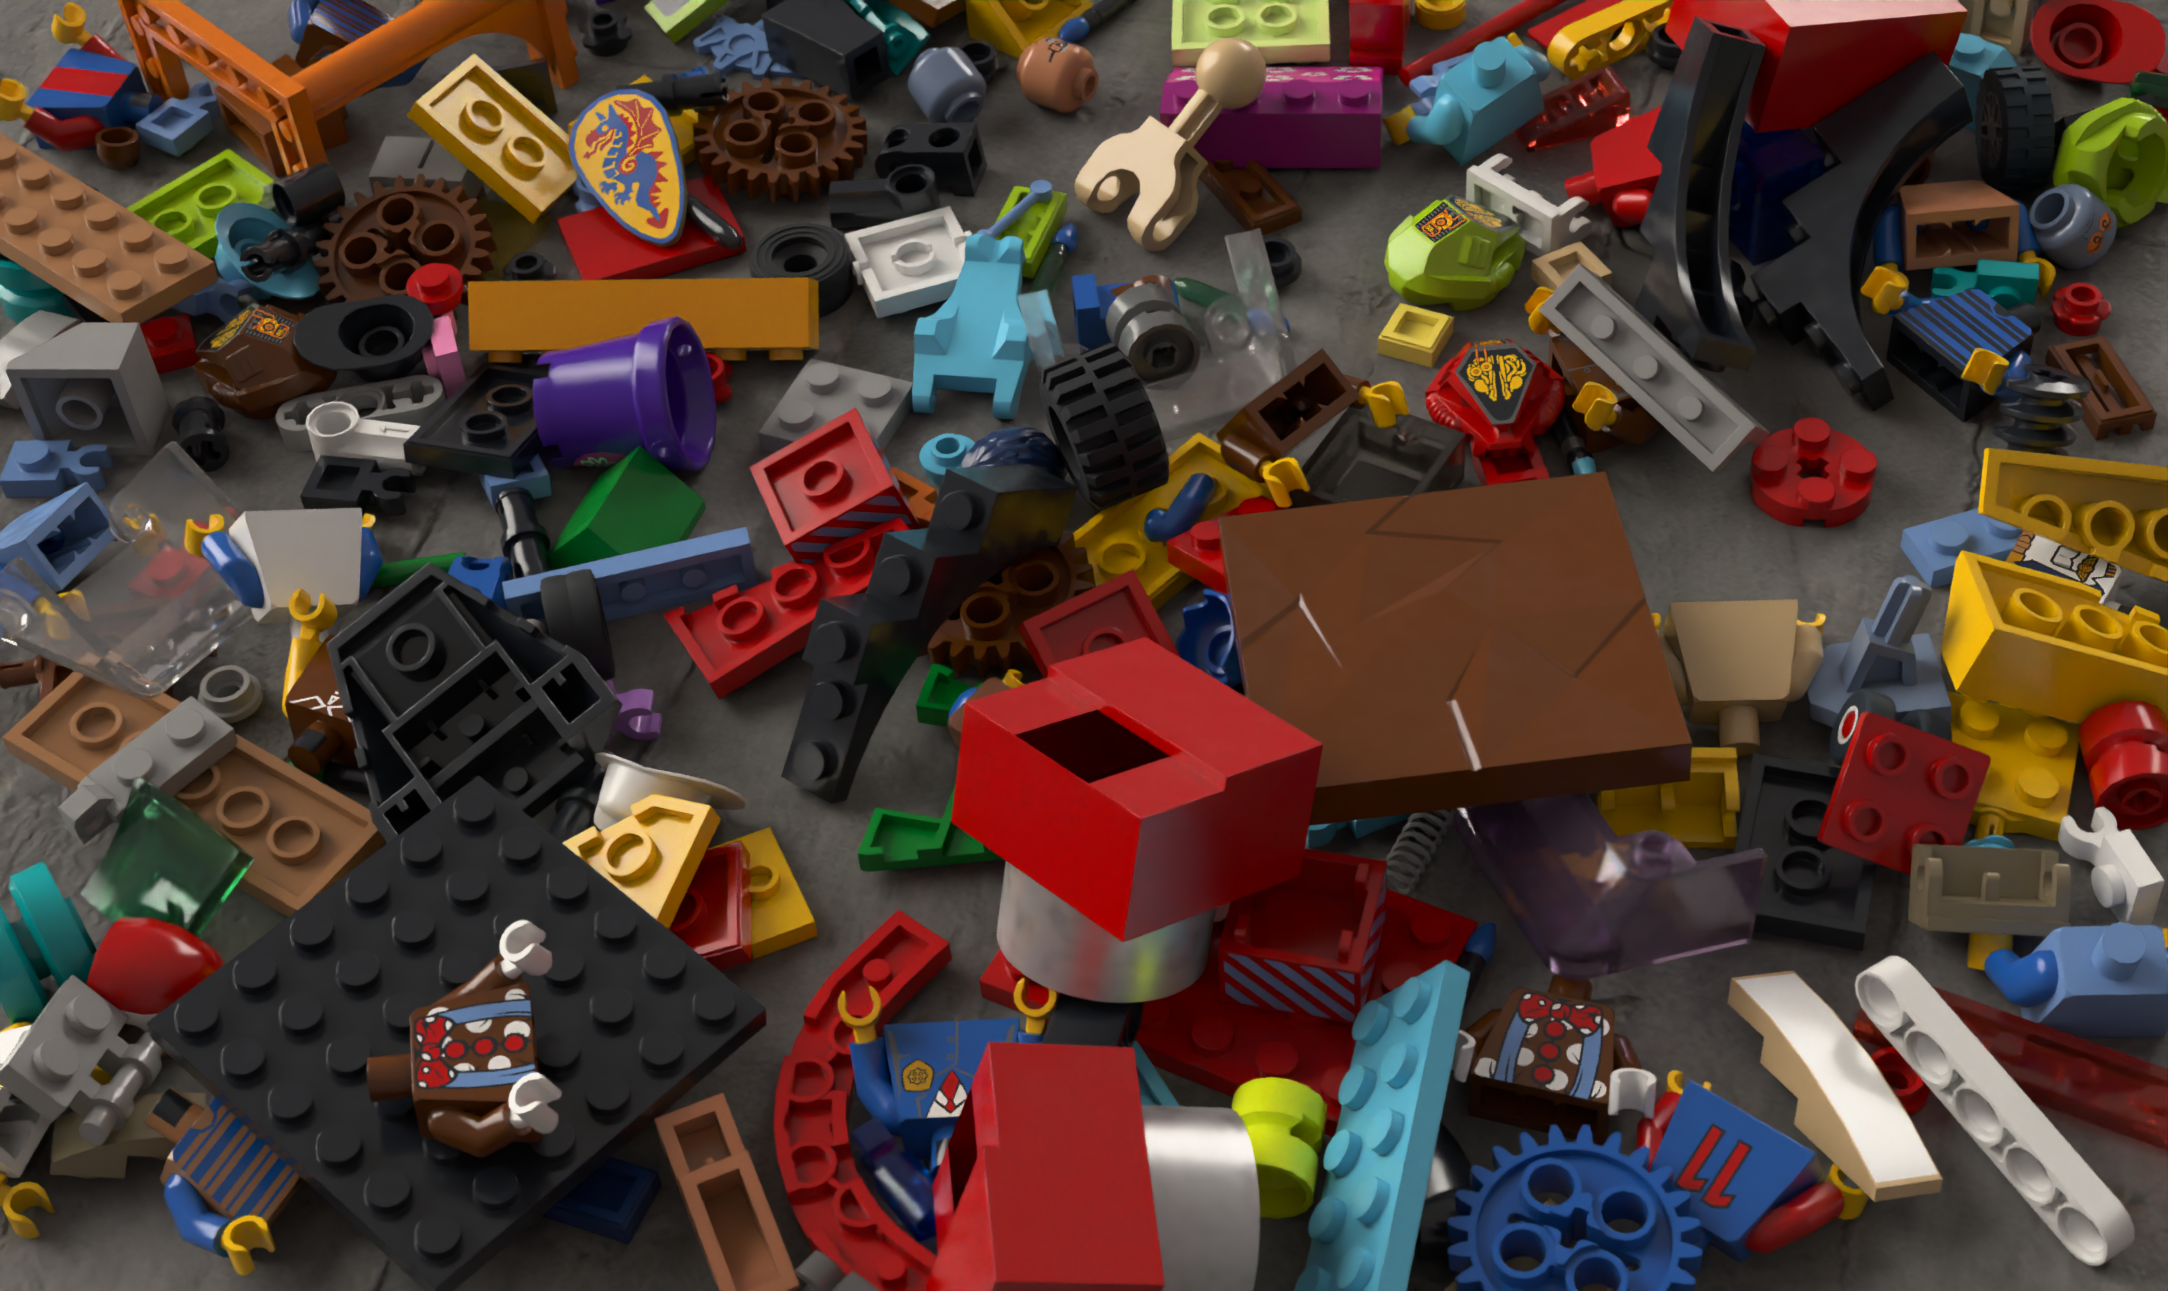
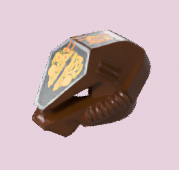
[193,303,337,419]

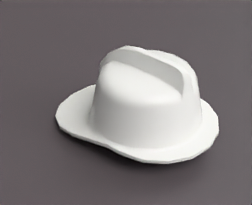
[594,752,746,831]

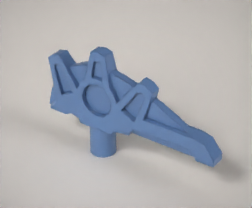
[693,14,813,81]

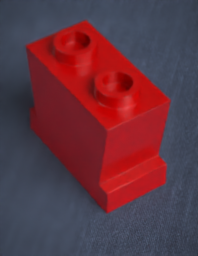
[1349,0,1412,75]

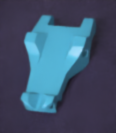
[912,234,1034,419]

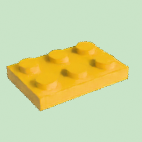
[407,53,579,224]

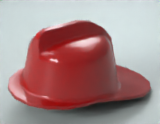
[2030,0,2166,84]

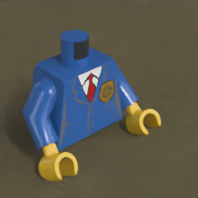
[838,978,1060,1180]

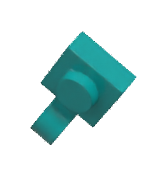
[1930,259,2039,309]

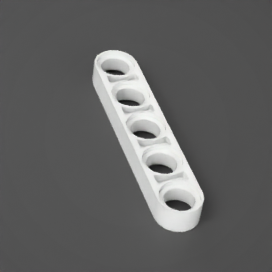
[1855,956,2135,1266]

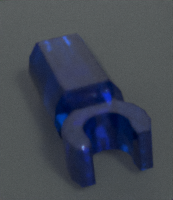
[852,1117,936,1242]

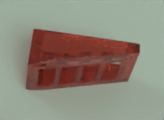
[1513,66,1631,153]

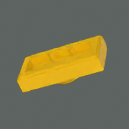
[707,827,818,959]

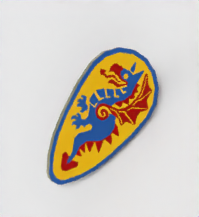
[568,89,688,247]

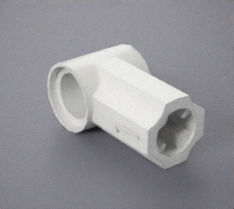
[306,401,427,476]

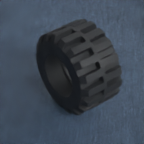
[1039,342,1169,512]

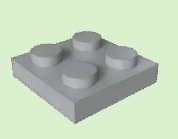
[758,358,913,453]

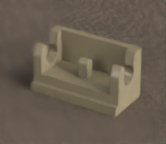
[1908,844,2071,936]

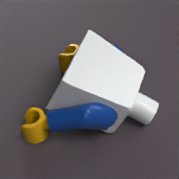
[184,508,383,642]

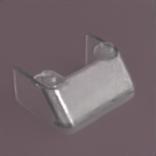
[1017,228,1297,442]

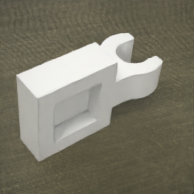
[2058,806,2165,925]

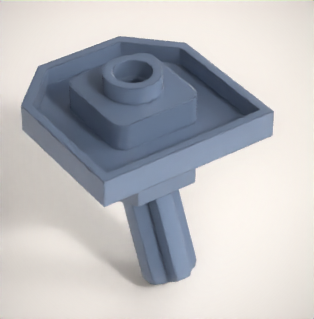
[1805,574,1952,727]

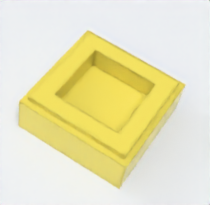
[1378,303,1454,368]

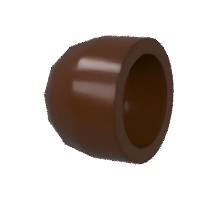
[95,127,140,171]

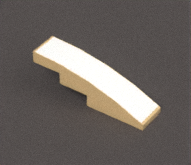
[1727,971,1943,1202]

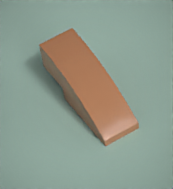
[654,1093,800,1291]

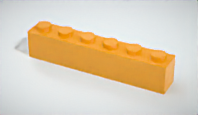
[468,277,819,363]

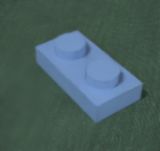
[1900,508,2023,589]

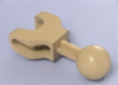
[1075,37,1267,252]

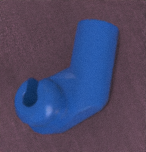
[1144,473,1216,547]

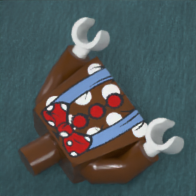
[367,920,562,1158]
[1451,971,1656,1146]

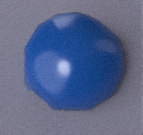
[1176,589,1242,689]

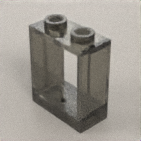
[1288,405,1466,509]

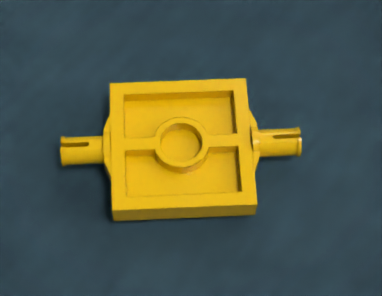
[1947,691,2080,842]

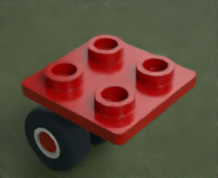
[1817,688,1991,876]

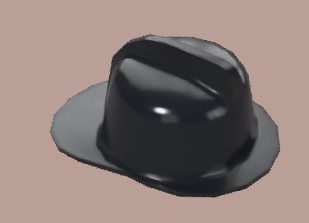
[293,294,434,383]

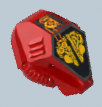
[1425,338,1565,458]

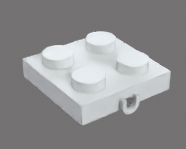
[844,206,972,318]

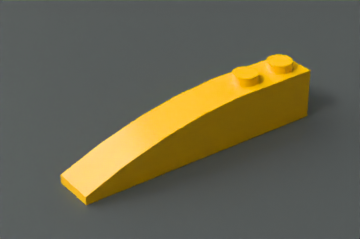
[1978,448,2168,584]
[1940,550,2168,724]

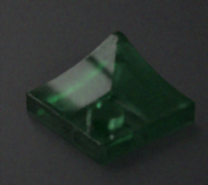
[80,775,255,938]

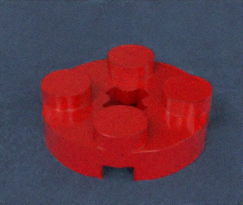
[1749,417,1877,528]

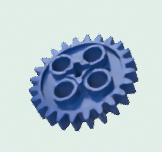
[1448,1125,1702,1291]

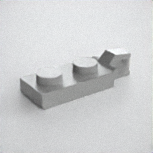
[58,696,238,845]

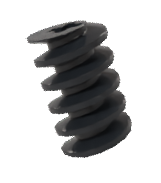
[1979,364,2092,482]

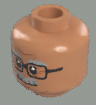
[1016,37,1099,113]

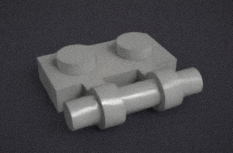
[0,974,164,1145]

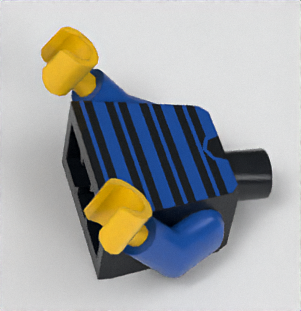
[1860,266,2041,422]

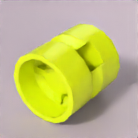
[1231,1077,1327,1219]

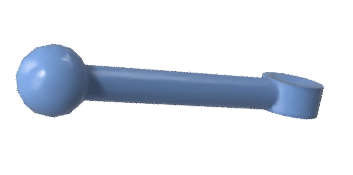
[976,180,1052,240]

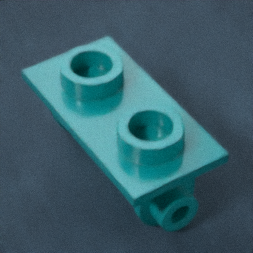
[843,0,931,75]

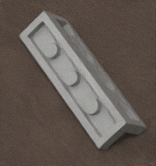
[1538,264,1770,474]

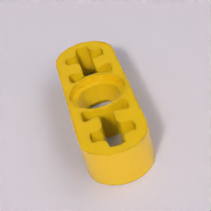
[1547,0,1674,79]

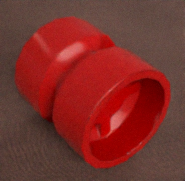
[2078,701,2168,830]

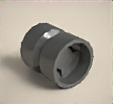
[1105,284,1200,391]

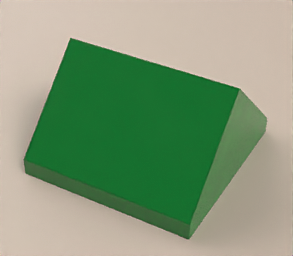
[548,446,706,569]

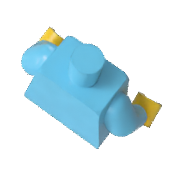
[1382,32,1550,167]

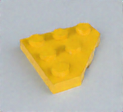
[563,793,721,929]

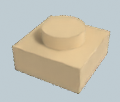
[1531,241,1613,291]

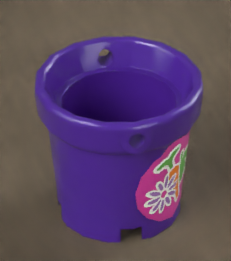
[532,316,717,472]

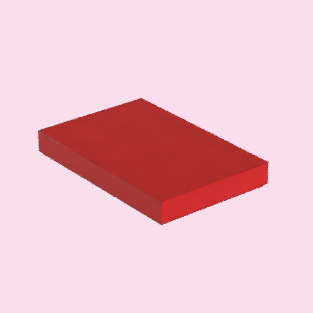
[557,174,747,280]

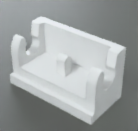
[1466,153,1591,257]

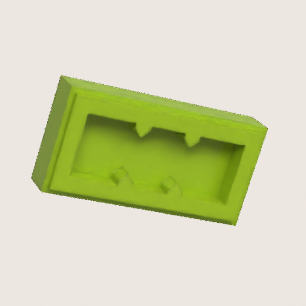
[995,186,1068,278]

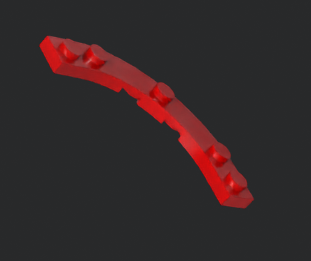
[774,909,952,1291]

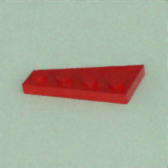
[663,517,910,700]

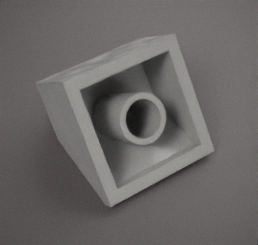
[5,323,171,456]

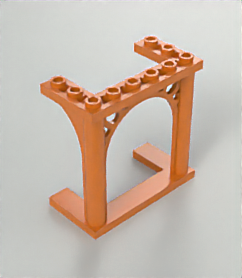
[117,0,580,175]

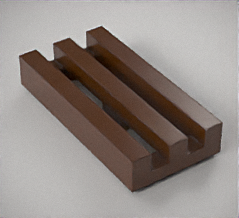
[2045,336,2157,440]

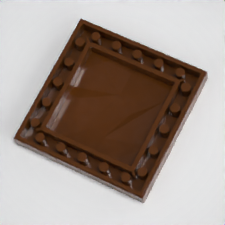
[1218,471,1692,826]

